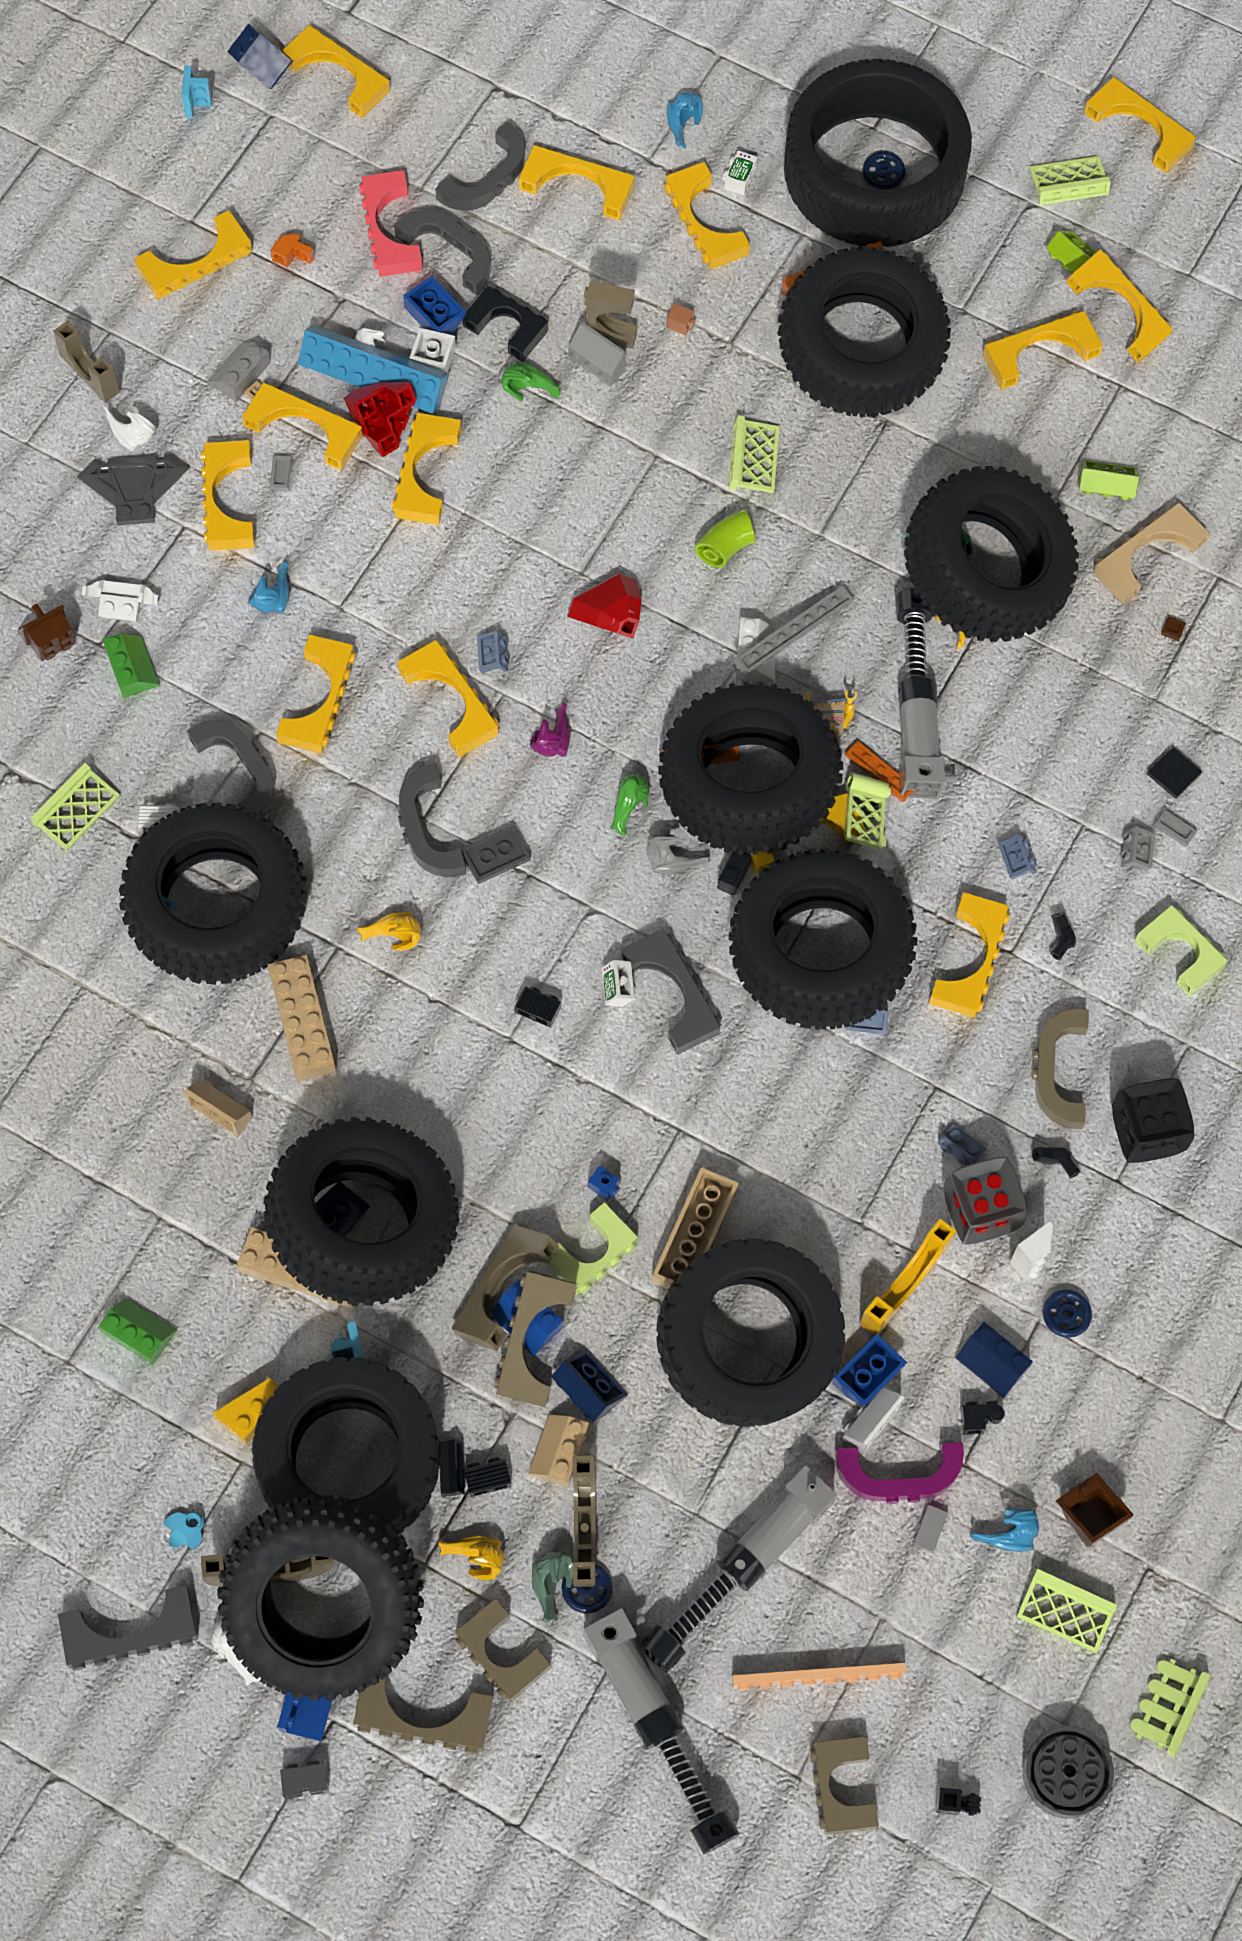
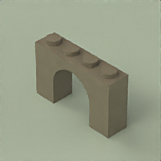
[53,321,120,403]
[455,1598,551,1702]
[810,1737,879,1835]

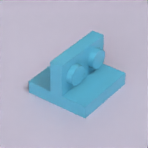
[181,66,212,118]
[330,1321,363,1359]

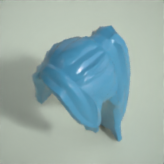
[667,92,703,149]
[248,561,290,614]
[970,1509,1039,1552]

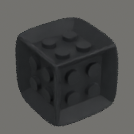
[1112,1078,1195,1163]

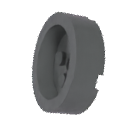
[1022,1726,1114,1819]

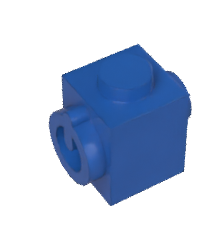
[588,1165,620,1201]

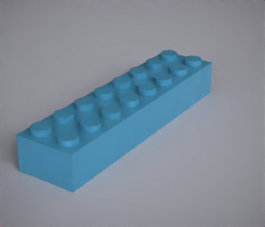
[297,325,449,414]

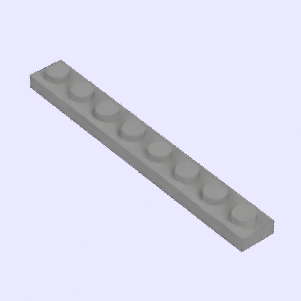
[733,585,854,676]

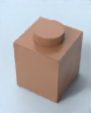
[666,303,696,335]

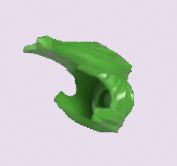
[501,362,560,401]
[610,773,650,835]

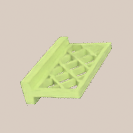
[1029,156,1111,205]
[728,415,779,493]
[31,763,120,851]
[1017,1569,1117,1653]

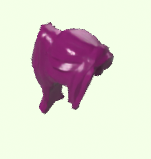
[530,703,570,757]

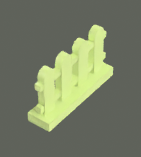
[1131,1659,1210,1758]

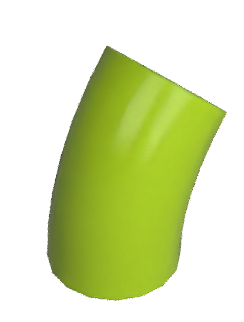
[695,509,756,568]

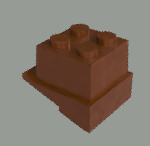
[18,604,75,662]
[1056,1473,1134,1547]

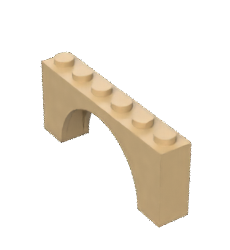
[1093,503,1210,605]

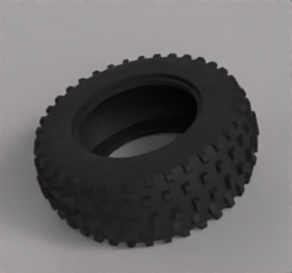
[777,246,951,417]
[904,466,1079,642]
[658,681,843,855]
[119,802,308,985]
[729,848,918,1030]
[263,1117,460,1306]
[217,1495,424,1701]

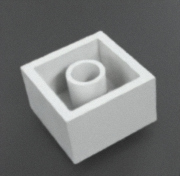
[409,328,456,373]

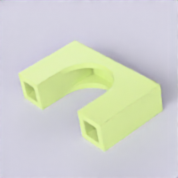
[1135,905,1228,997]
[544,1202,638,1297]

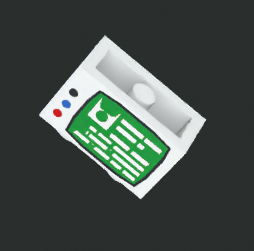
[723,151,758,195]
[602,960,635,1007]

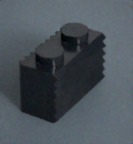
[717,851,751,896]
[514,986,561,1028]
[464,1457,511,1497]

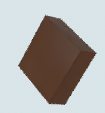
[1161,617,1186,642]

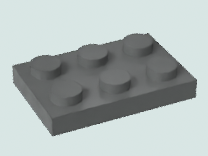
[461,826,531,884]

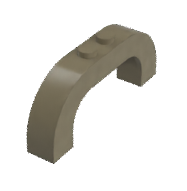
[1032,1009,1089,1129]
[572,1456,596,1587]
[201,1554,334,1587]

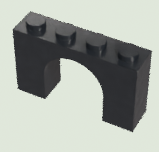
[463,286,548,362]

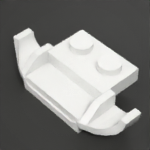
[82,580,158,622]

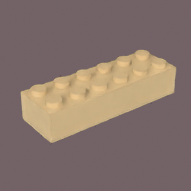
[268,955,336,1082]
[652,1167,739,1290]
[237,1227,357,1310]

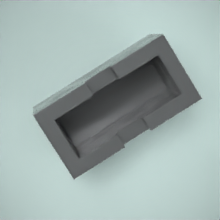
[280,1761,328,1799]

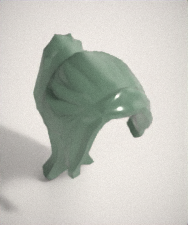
[531,1552,573,1623]

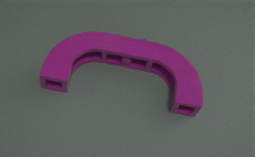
[835,1442,964,1504]

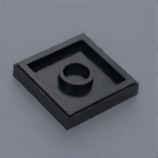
[1147,747,1202,799]

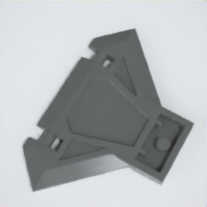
[77,454,189,526]

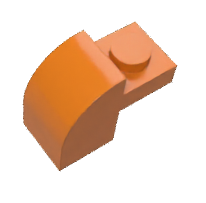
[270,234,314,268]

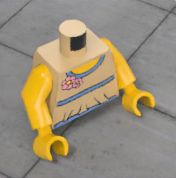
[804,689,857,736]

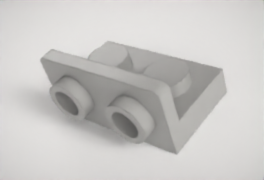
[1121,826,1155,871]

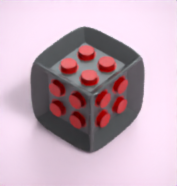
[943,1157,1027,1245]

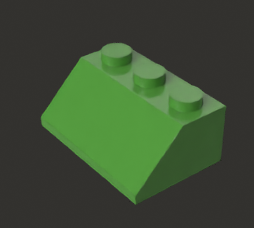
[102,633,159,698]
[98,1298,177,1365]

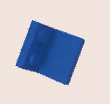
[277,1692,333,1741]

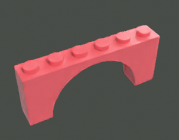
[359,170,422,277]

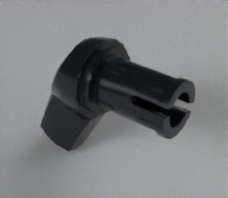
[1050,912,1076,961]
[1032,1147,1081,1179]

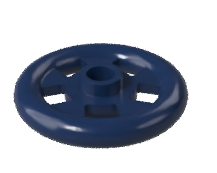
[863,152,905,189]
[1042,1289,1092,1338]
[561,1564,613,1614]

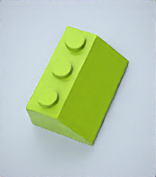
[1046,231,1097,273]
[1079,460,1139,500]

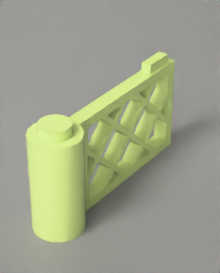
[844,772,891,850]

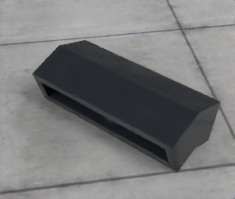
[439,1440,465,1497]

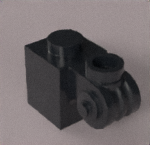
[960,1401,1005,1435]
[936,1787,982,1816]

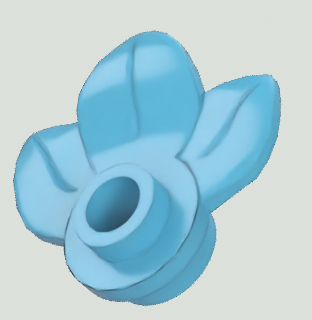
[163,1512,204,1550]

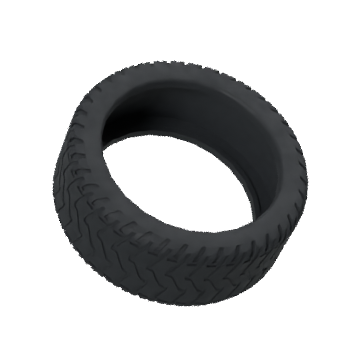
[784,59,972,247]

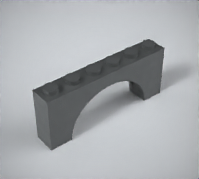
[621,928,722,1055]
[58,1585,198,1671]

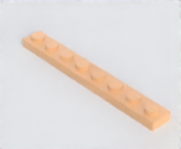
[732,1663,907,1691]

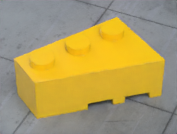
[212,1378,279,1445]

